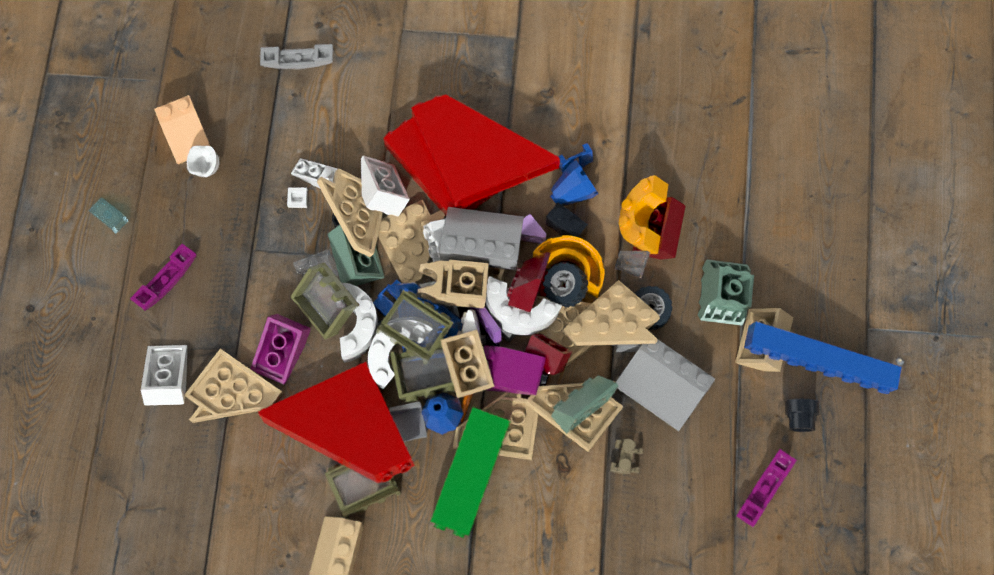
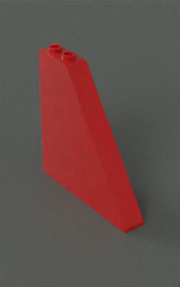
[411,94,560,208]
[383,117,496,216]
[258,362,415,483]

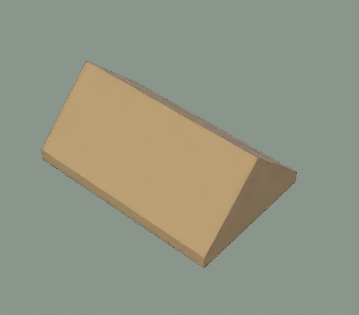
[440,330,494,398]

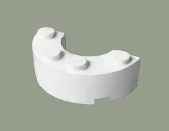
[485,276,562,335]
[336,283,378,363]
[368,317,433,389]

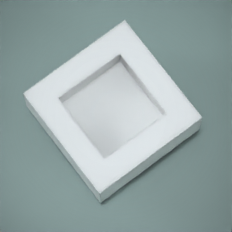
[287,188,308,208]

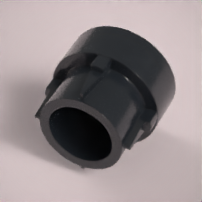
[785,399,819,432]

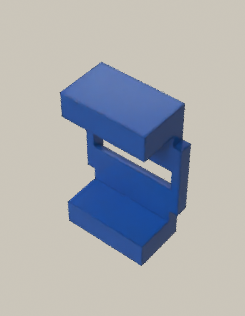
[558,143,593,174]
[373,280,401,317]

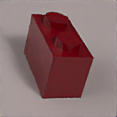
[524,333,572,375]

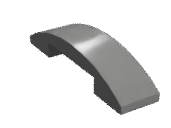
[260,44,333,69]

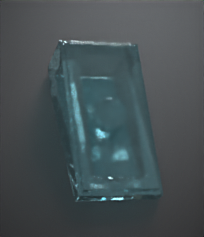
[88,197,129,234]

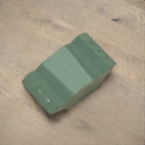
[697,259,754,326]

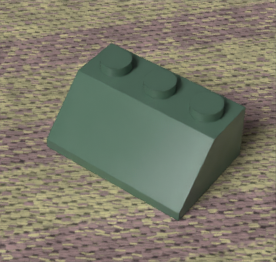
[328,225,384,286]
[551,375,619,434]

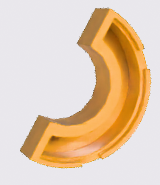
[618,175,669,254]
[533,235,605,298]

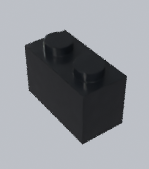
[546,203,588,239]

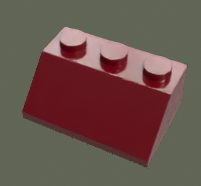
[632,197,686,260]
[507,252,551,313]

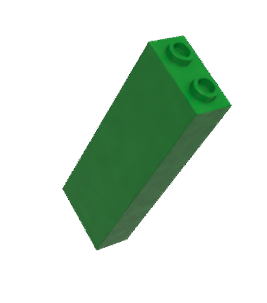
[430,407,511,538]

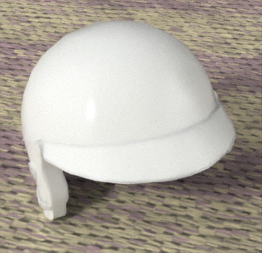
[187,146,220,177]

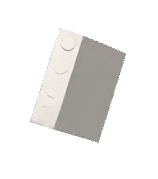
[439,207,524,270]
[616,339,715,431]

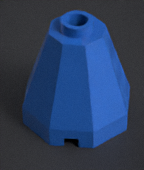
[550,160,599,206]
[421,392,464,435]

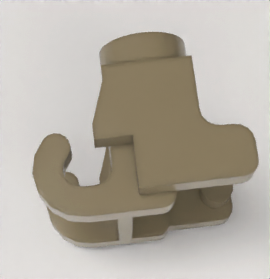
[610,439,643,475]

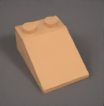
[154,95,210,164]

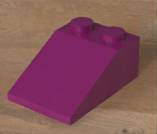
[250,314,311,385]
[483,346,546,395]

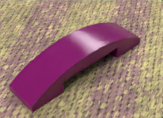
[130,244,197,311]
[736,449,797,527]

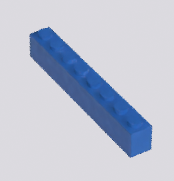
[744,322,902,394]

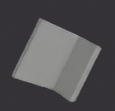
[389,402,427,442]

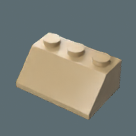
[735,308,794,372]
[309,517,364,575]

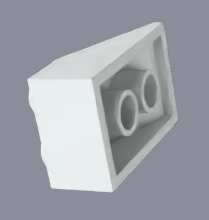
[361,156,410,216]
[141,345,187,405]

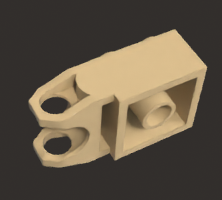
[417,260,488,308]

